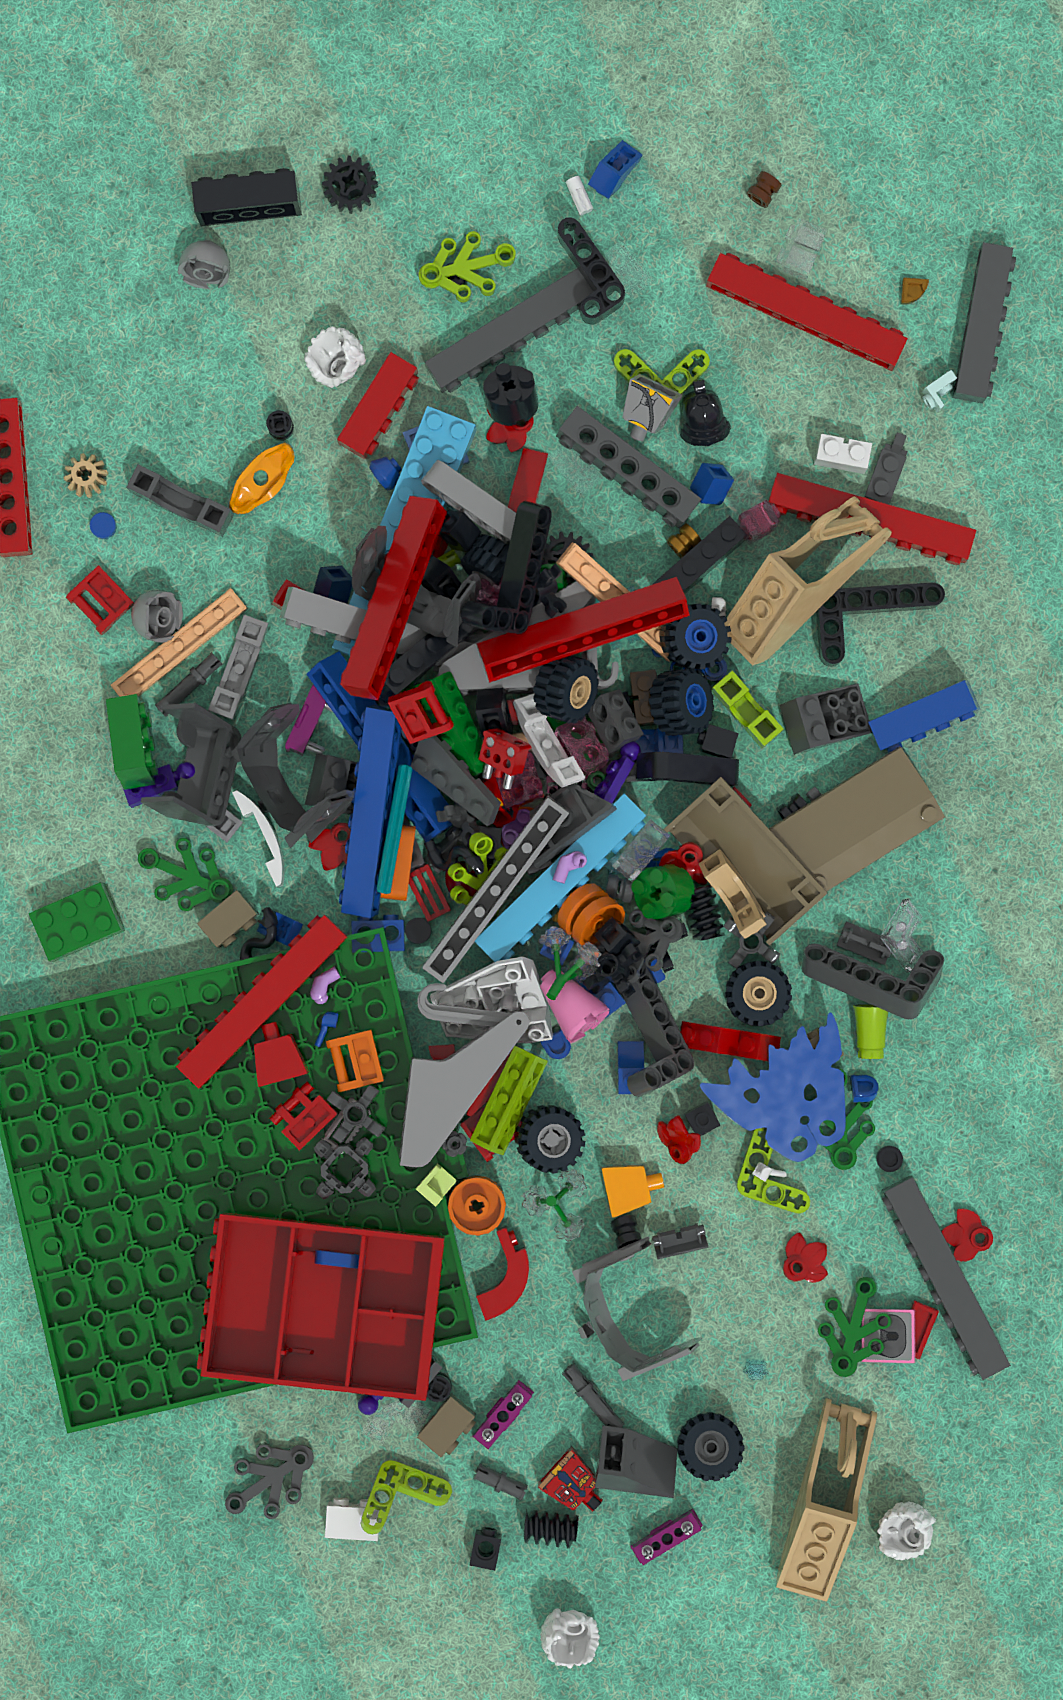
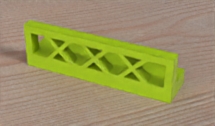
[470,1046,548,1155]

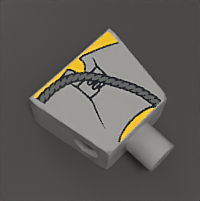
[623,374,682,441]

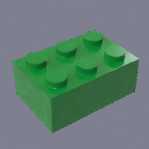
[106,694,158,790]
[28,882,125,962]

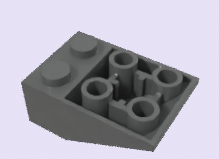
[779,683,873,755]
[305,754,357,815]
[595,1425,677,1498]

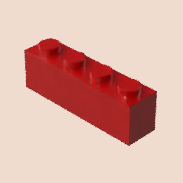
[337,352,419,460]

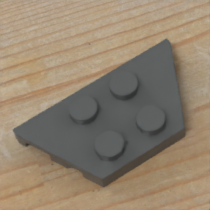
[530,783,617,869]

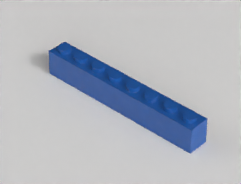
[306,651,452,842]
[339,705,402,918]

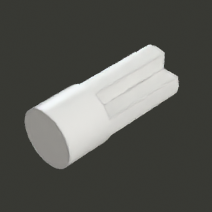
[565,176,593,216]

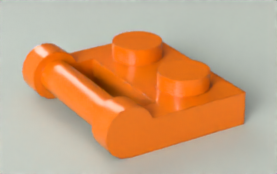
[326,1029,384,1092]

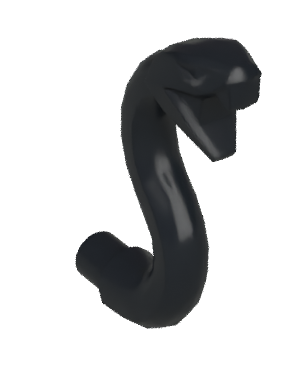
[424,840,484,875]
[240,907,278,960]

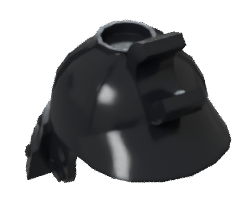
[680,379,731,446]

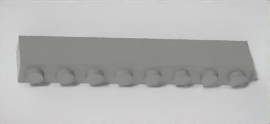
[279,587,473,672]
[422,795,569,983]

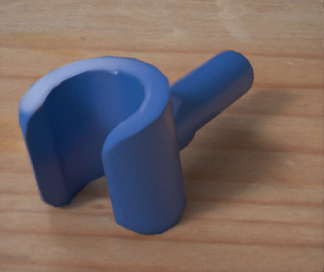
[314,1012,338,1047]

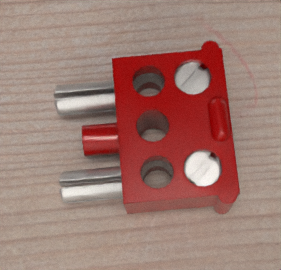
[478,728,532,789]

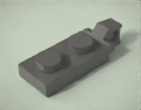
[864,432,908,504]

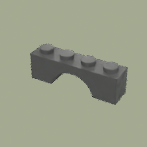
[126,464,234,537]

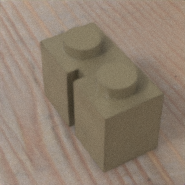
[197,890,259,948]
[417,1393,476,1457]

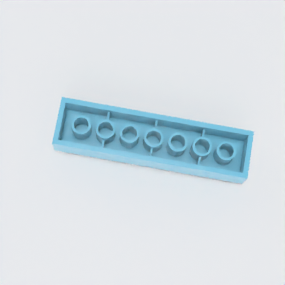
[474,794,646,962]

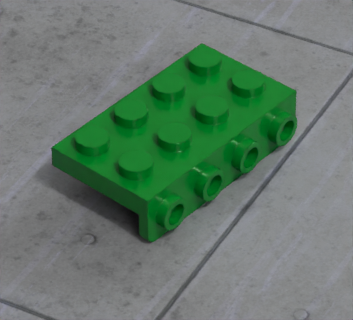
[410,672,485,777]

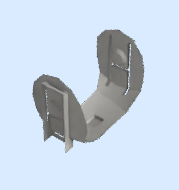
[572,1236,702,1381]

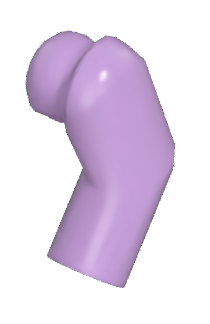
[552,851,587,884]
[310,966,341,1004]

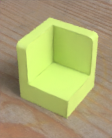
[416,1163,456,1207]

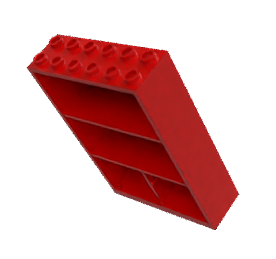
[197,1213,445,1401]

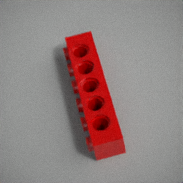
[0,398,33,557]

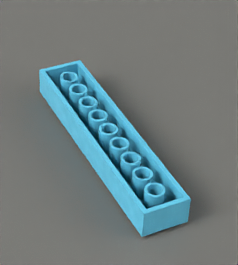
[332,406,477,656]

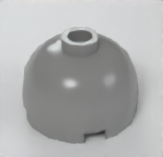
[178,240,230,289]
[131,590,183,643]

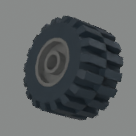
[677,1412,745,1482]

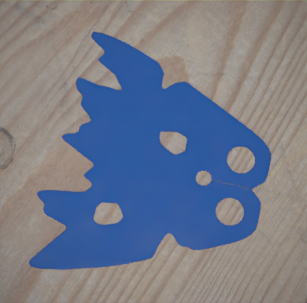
[700,1012,846,1162]

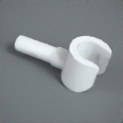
[711,597,726,617]
[752,1162,786,1182]

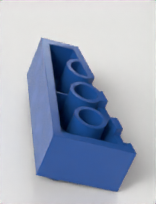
[868,680,980,753]

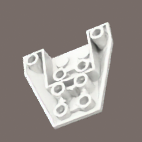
[430,957,553,1043]

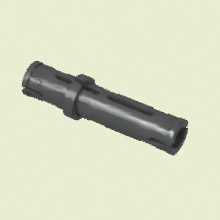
[155,652,223,717]
[562,1363,624,1428]

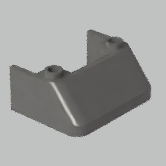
[141,703,241,826]

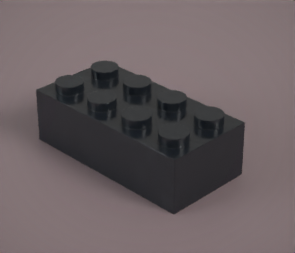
[191,168,302,227]

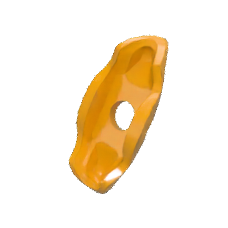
[229,443,295,514]

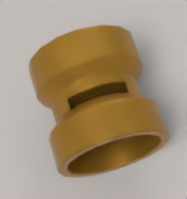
[666,523,702,558]

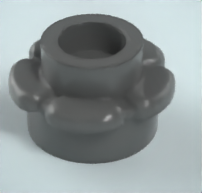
[442,1131,467,1157]

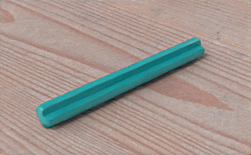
[377,764,412,894]

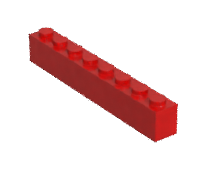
[706,253,908,371]
[767,473,977,565]
[340,496,447,700]
[476,577,690,683]
[176,915,348,1089]

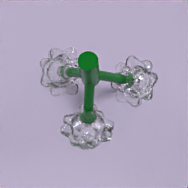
[539,926,601,1000]
[522,1169,587,1242]

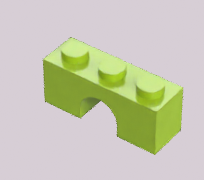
[711,670,784,749]

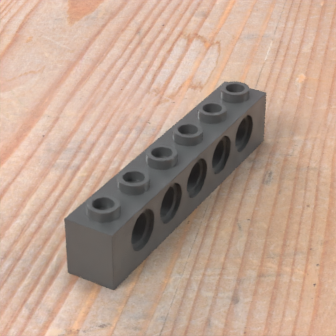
[556,406,701,529]

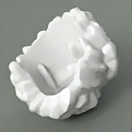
[304,326,366,388]
[877,1501,936,1560]
[540,1608,600,1669]

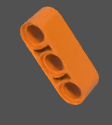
[380,825,416,901]

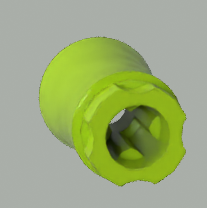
[853,1004,888,1059]

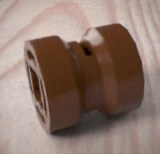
[746,171,782,208]

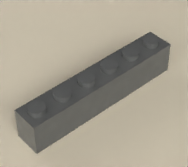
[952,242,1016,404]

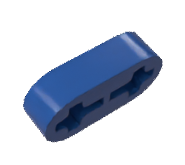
[314,1250,366,1269]

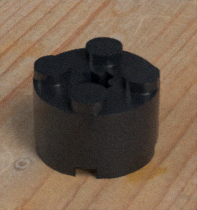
[483,363,539,426]

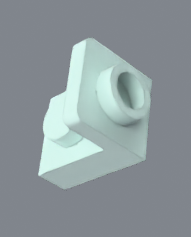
[922,370,957,413]

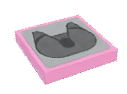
[862,1309,915,1363]

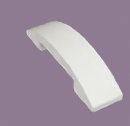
[513,693,585,787]
[232,790,284,888]

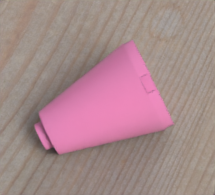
[540,969,610,1043]

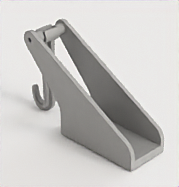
[438,581,619,696]
[399,983,529,1167]

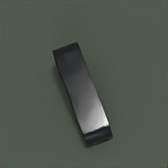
[558,217,625,325]
[636,752,739,786]

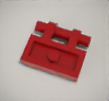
[269,1081,338,1151]

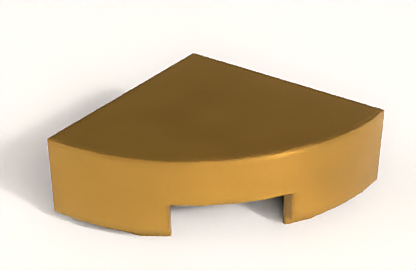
[901,278,929,305]

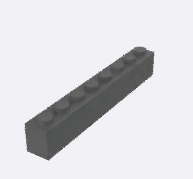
[425,268,614,393]
[881,1176,1011,1380]

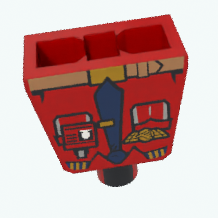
[538,1446,603,1512]

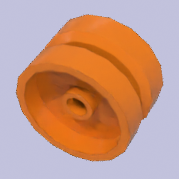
[557,883,625,951]
[448,1175,506,1236]

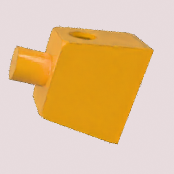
[601,1165,664,1218]

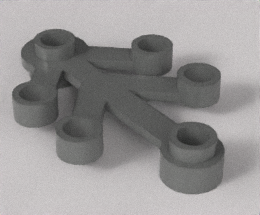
[591,910,683,983]
[225,1443,314,1519]

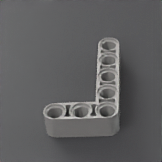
[421,460,516,545]

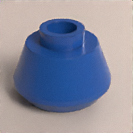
[369,457,402,490]

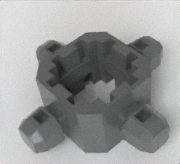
[314,1137,376,1199]

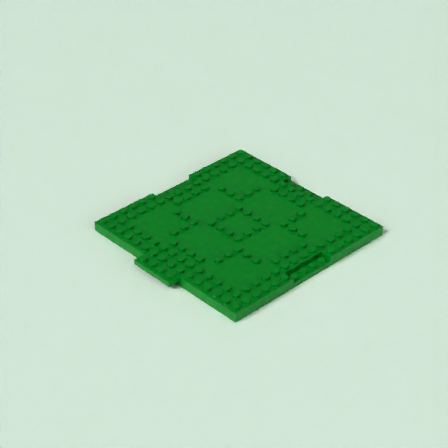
[0,927,478,1434]

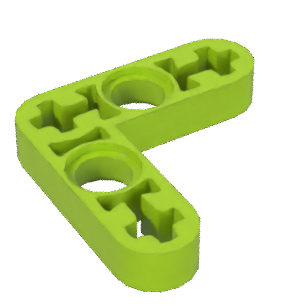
[614,349,710,394]
[736,1128,810,1214]
[360,1460,452,1535]

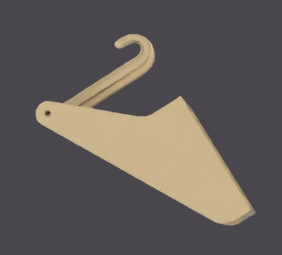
[725,496,892,666]
[776,1398,877,1602]

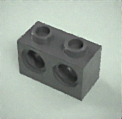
[588,689,643,754]

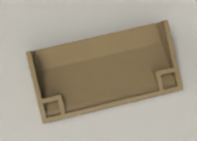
[769,746,945,891]
[663,777,828,946]

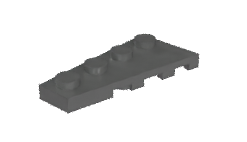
[411,735,501,826]

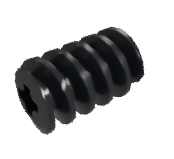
[688,885,725,941]
[523,1509,579,1549]

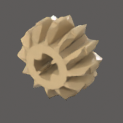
[64,453,108,498]

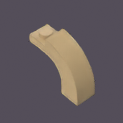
[699,849,767,939]

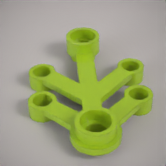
[418,231,516,303]
[448,832,508,923]

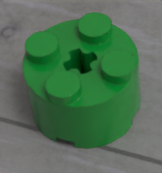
[631,864,695,919]

